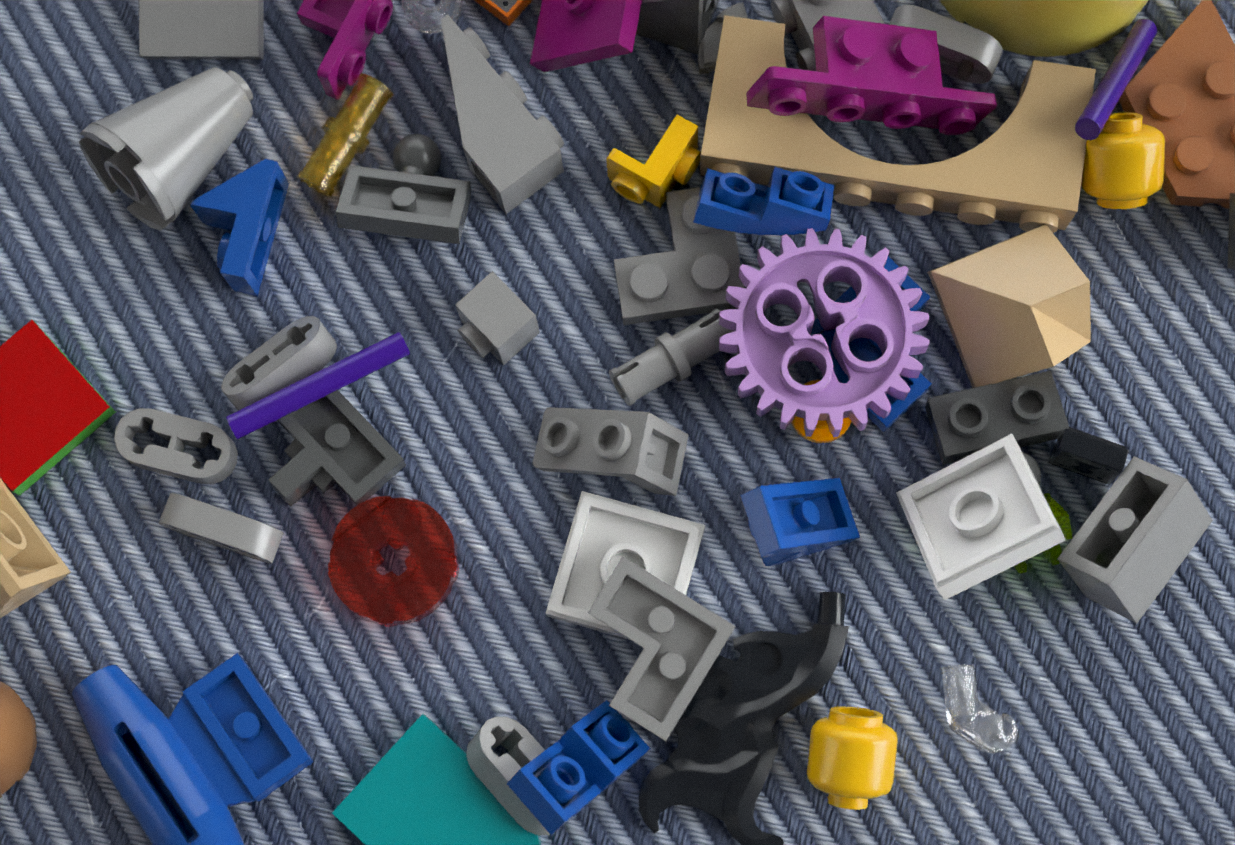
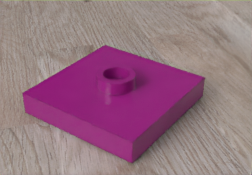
[530,0,642,72]

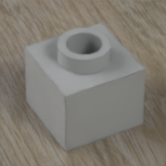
[455,271,540,365]

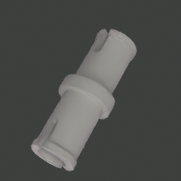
[609,308,734,406]

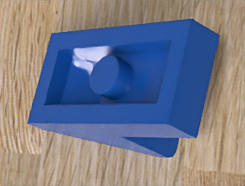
[190,159,290,296]
[741,478,860,566]

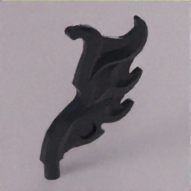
[639,592,849,845]

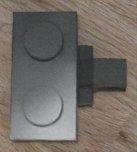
[268,390,406,508]

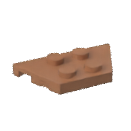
[1119,0,1235,209]

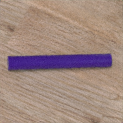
[1075,19,1157,140]
[226,332,410,440]

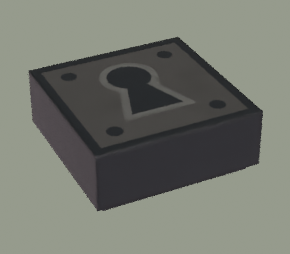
[1048,427,1129,485]

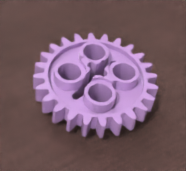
[719,228,930,437]

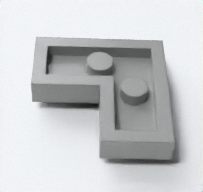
[614,187,745,325]
[588,556,736,741]

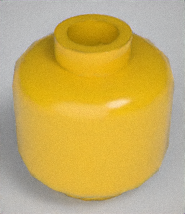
[1081,112,1165,209]
[807,706,898,810]

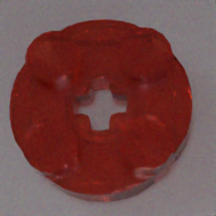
[328,496,460,627]

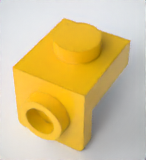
[606,114,701,208]

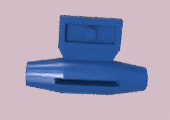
[72,653,314,845]

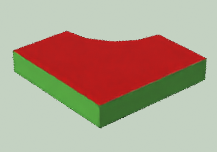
[0,319,116,495]

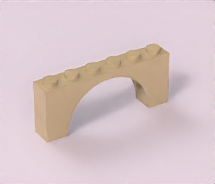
[700,15,1096,233]

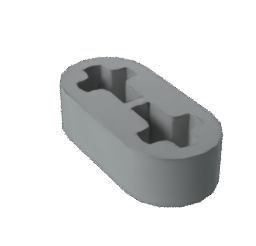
[889,5,1003,84]
[221,316,337,410]
[114,408,238,484]
[158,493,284,564]
[466,716,549,835]

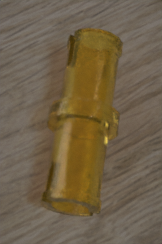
[297,73,394,197]

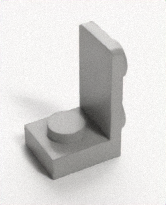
[533,407,689,496]

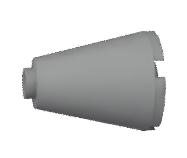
[79,67,253,231]

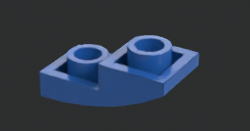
[693,167,834,235]
[507,700,651,835]

